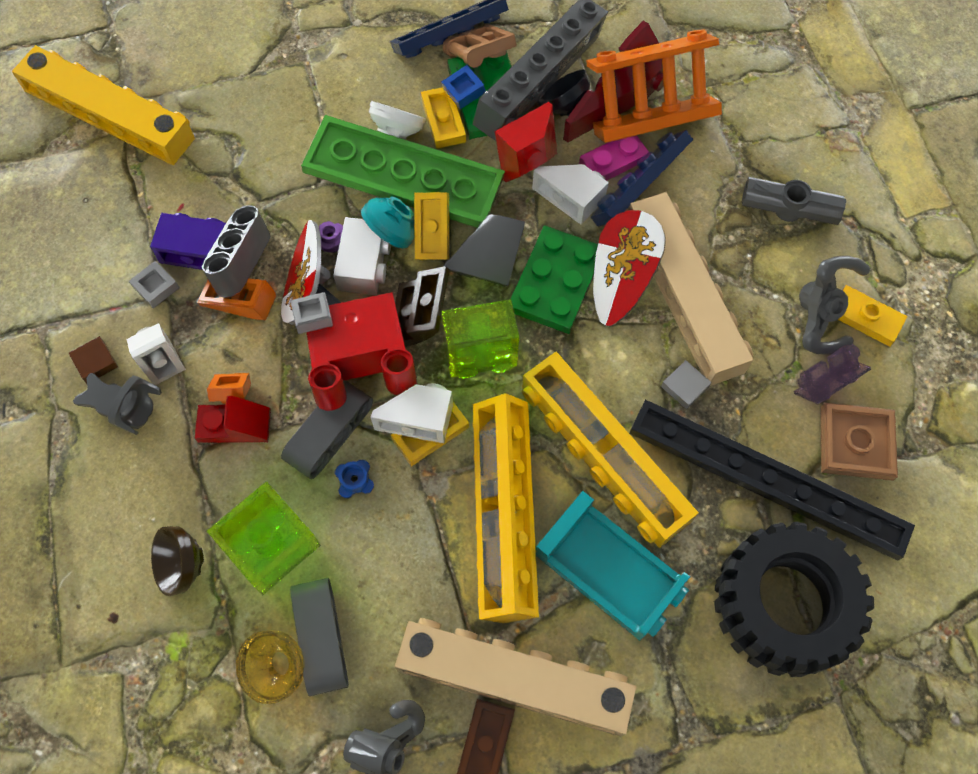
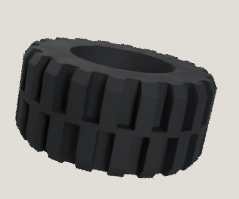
[714,522,874,677]

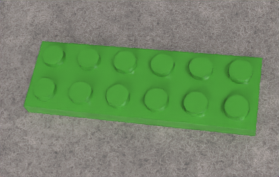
[301,115,505,228]

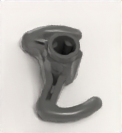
[799,256,870,355]
[343,700,425,774]

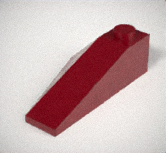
[563,20,663,143]

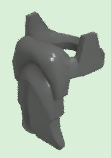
[73,373,162,435]

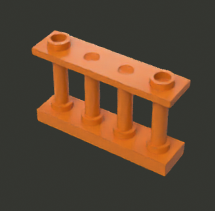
[586,30,722,143]

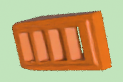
[197,278,276,321]

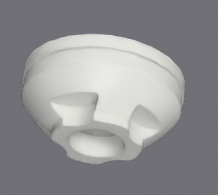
[369,101,426,139]

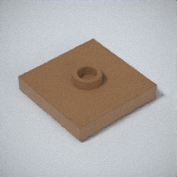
[821,402,898,481]

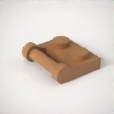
[442,24,517,68]

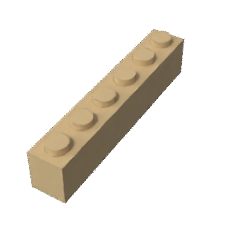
[629,192,753,386]

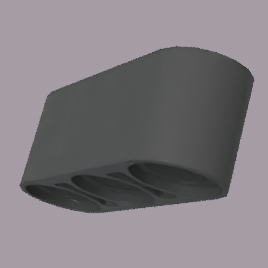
[202,205,271,298]
[281,380,373,479]
[290,578,349,697]

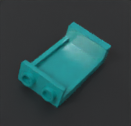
[536,491,691,641]

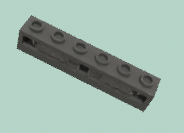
[472,0,608,141]

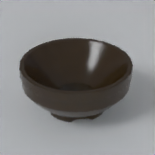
[151,526,204,596]

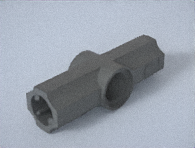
[741,177,846,225]

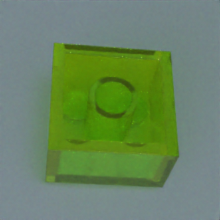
[441,299,520,379]
[207,481,321,595]

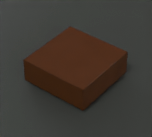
[69,336,118,384]

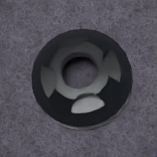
[537,69,591,117]

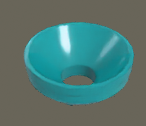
[361,196,414,249]

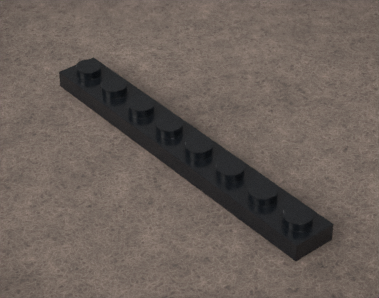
[629,399,915,561]

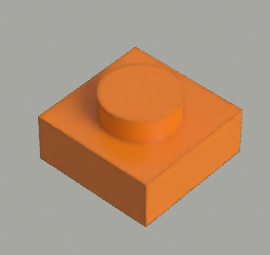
[207,373,251,404]

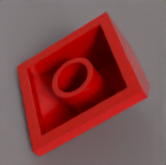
[495,102,557,183]

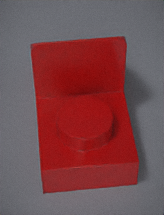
[194,396,271,443]

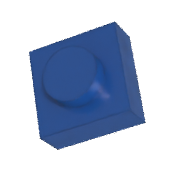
[441,65,486,109]

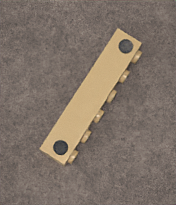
[395,618,636,737]

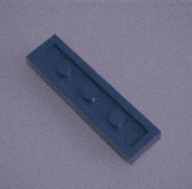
[390,0,509,58]
[591,130,693,227]

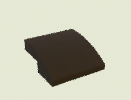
[395,266,450,347]

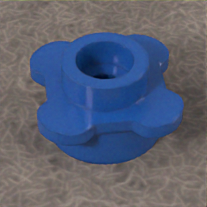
[335,460,374,498]

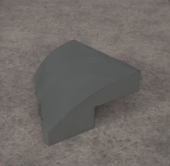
[443,214,525,287]

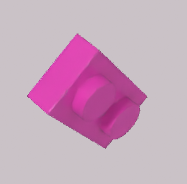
[579,135,649,181]

